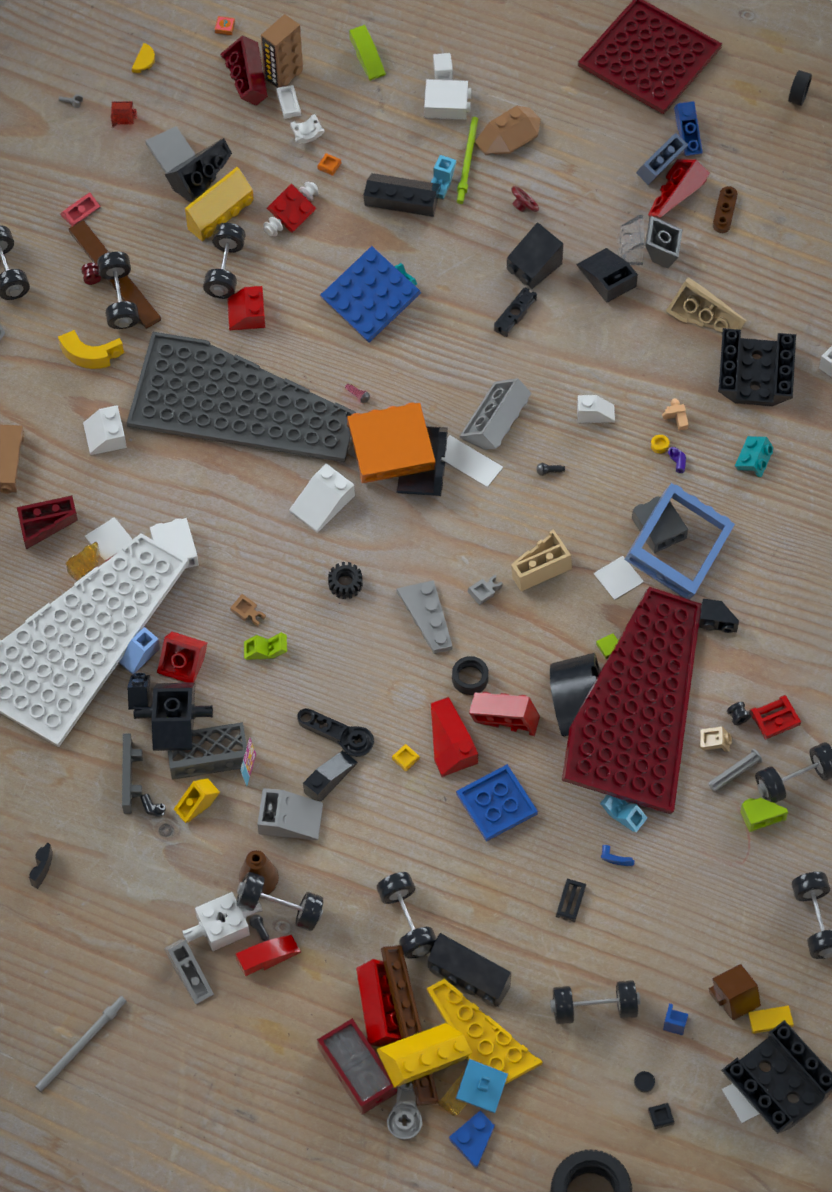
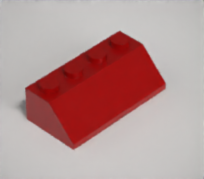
[356,959,402,1047]

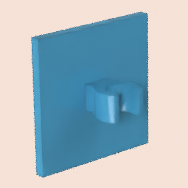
[456,1059,508,1113]

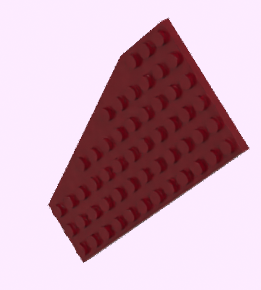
[562,587,702,814]

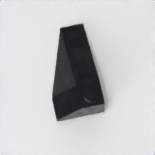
[165,138,232,203]

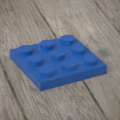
[456,764,538,842]

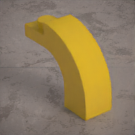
[58,330,124,369]

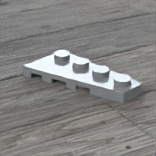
[397,580,452,654]

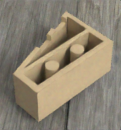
[511,529,572,592]

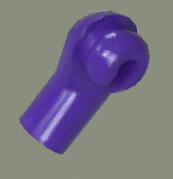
[668,447,686,473]

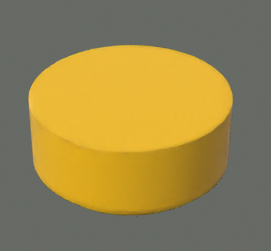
[651,434,670,454]

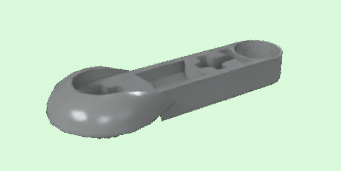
[387,1081,422,1140]

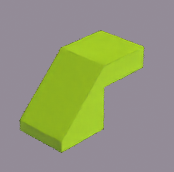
[244,632,287,660]

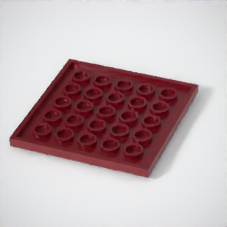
[578,0,722,115]

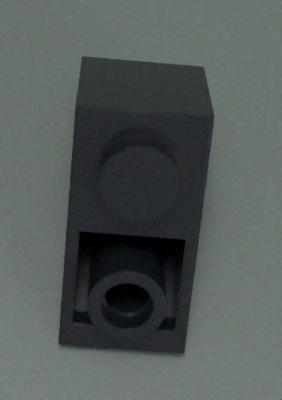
[699,598,739,633]
[127,673,150,710]

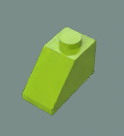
[740,797,788,832]

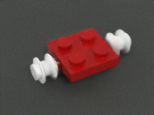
[264,182,319,236]

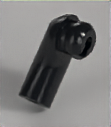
[140,794,166,817]

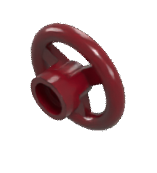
[511,186,539,212]

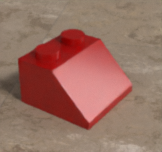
[227,286,266,331]
[157,631,208,683]

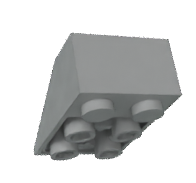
[257,788,323,840]

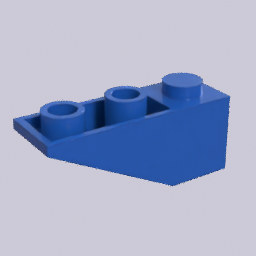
[674,101,703,156]

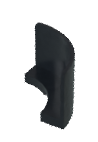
[396,426,448,496]
[550,653,601,737]

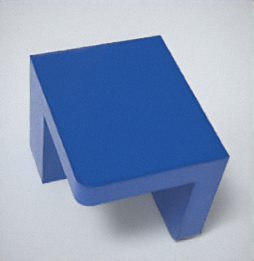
[663,1003,688,1036]

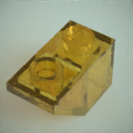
[65,541,100,582]

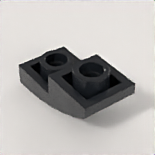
[29,842,53,889]

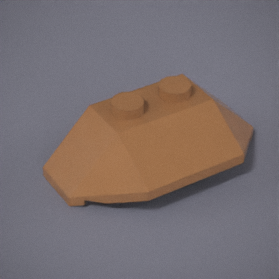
[475,105,541,155]

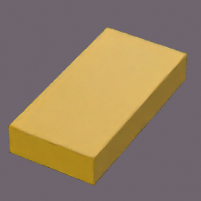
[748,1005,794,1034]

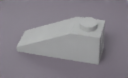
[164,939,214,1004]

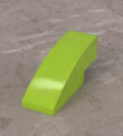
[349,25,386,81]

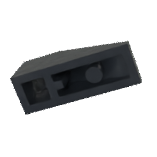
[303,750,358,802]

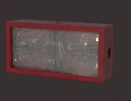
[317,1018,397,1115]

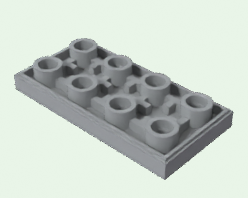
[145,126,196,173]

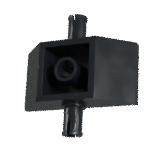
[134,683,213,751]

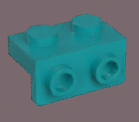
[735,436,774,477]

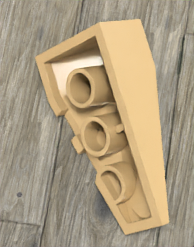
[666,277,747,332]

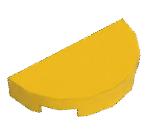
[132,43,155,73]

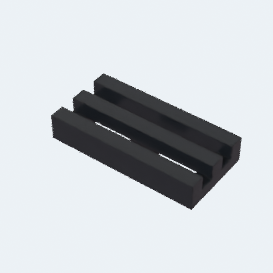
[556,879,586,922]

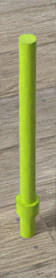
[457,117,479,204]

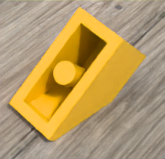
[173,778,220,823]

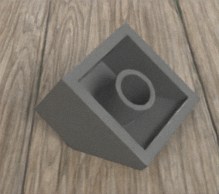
[645,216,683,268]

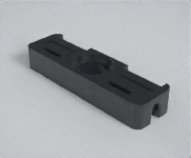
[494,287,537,337]

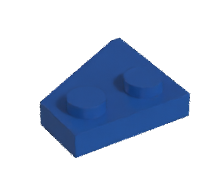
[449,1110,494,1169]

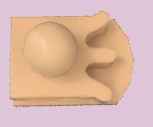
[662,398,689,431]

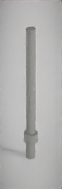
[35,996,127,1092]

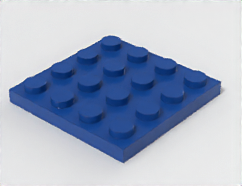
[320,246,421,343]

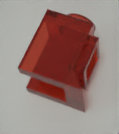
[111,101,137,128]

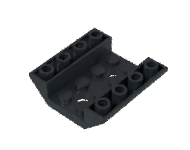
[718,328,796,407]
[721,1020,832,1134]

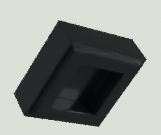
[648,1103,675,1130]

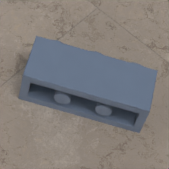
[636,133,688,185]

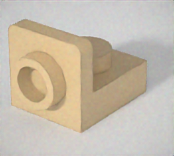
[700,726,732,752]

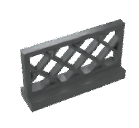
[168,722,247,780]

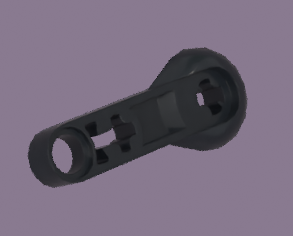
[297,708,374,757]

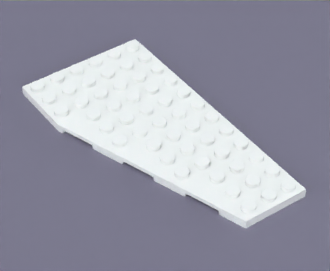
[0,534,189,747]

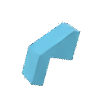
[431,155,456,199]
[600,795,648,832]

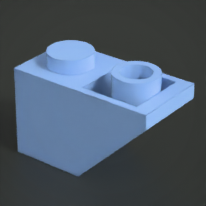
[119,627,160,674]

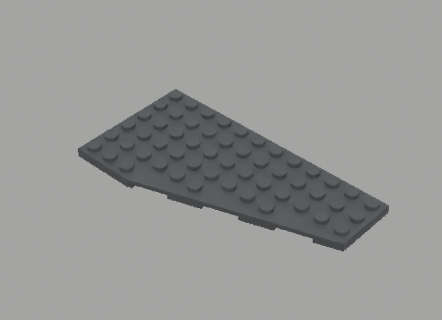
[127,332,356,462]

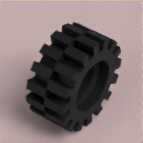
[328,562,363,599]

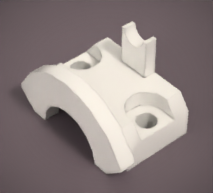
[290,114,325,144]

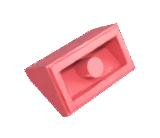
[60,192,101,226]

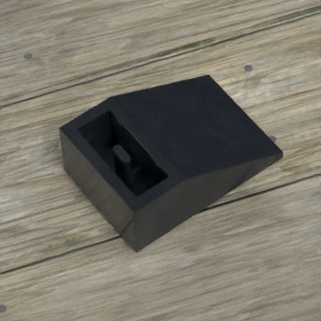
[577,248,638,303]

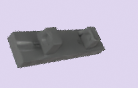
[122,733,143,814]

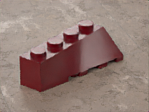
[220,35,268,106]

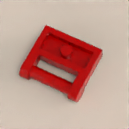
[749,695,801,740]

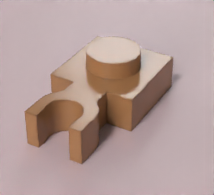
[230,594,266,627]

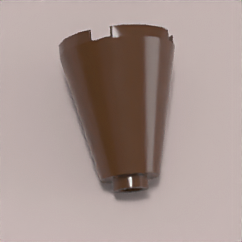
[239,850,279,895]

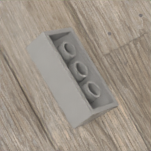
[459,378,531,450]

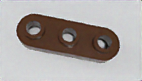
[713,186,738,233]

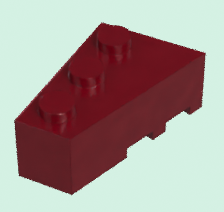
[17,495,78,550]

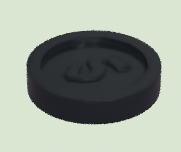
[634,1071,655,1093]

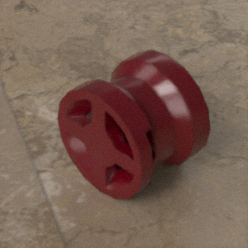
[81,263,101,285]

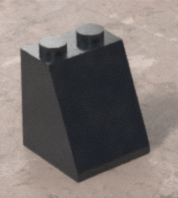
[507,222,564,289]

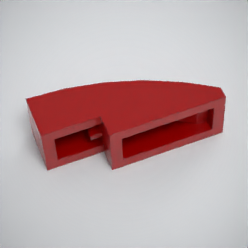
[236,934,301,977]

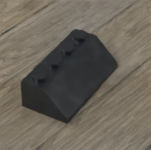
[363,173,441,217]
[428,933,511,1007]

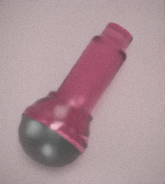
[345,384,370,403]

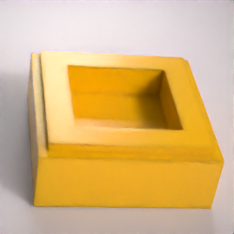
[392,744,420,771]

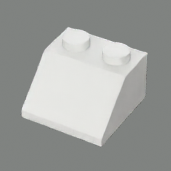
[83,405,127,455]

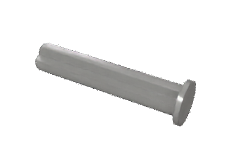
[709,749,763,791]

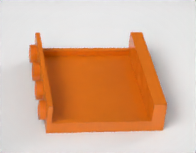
[347,403,435,484]

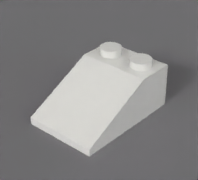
[289,464,355,533]

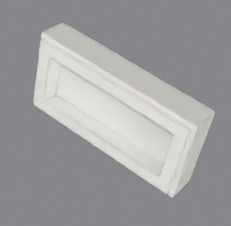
[276,85,301,119]

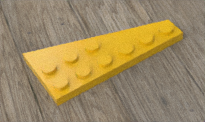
[427,979,543,1085]

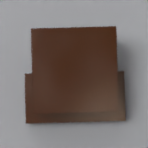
[709,964,761,1020]

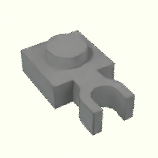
[467,575,503,605]

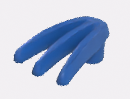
[601,845,635,866]

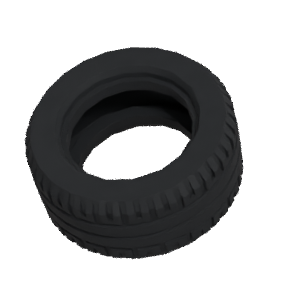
[550,1149,632,1192]

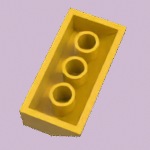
[185,167,254,241]
[377,1023,472,1088]

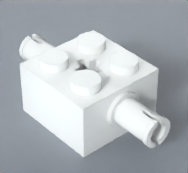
[182,892,262,951]

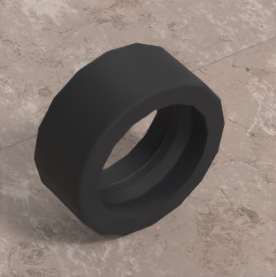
[788,70,812,106]
[452,656,489,695]

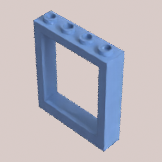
[624,483,735,600]

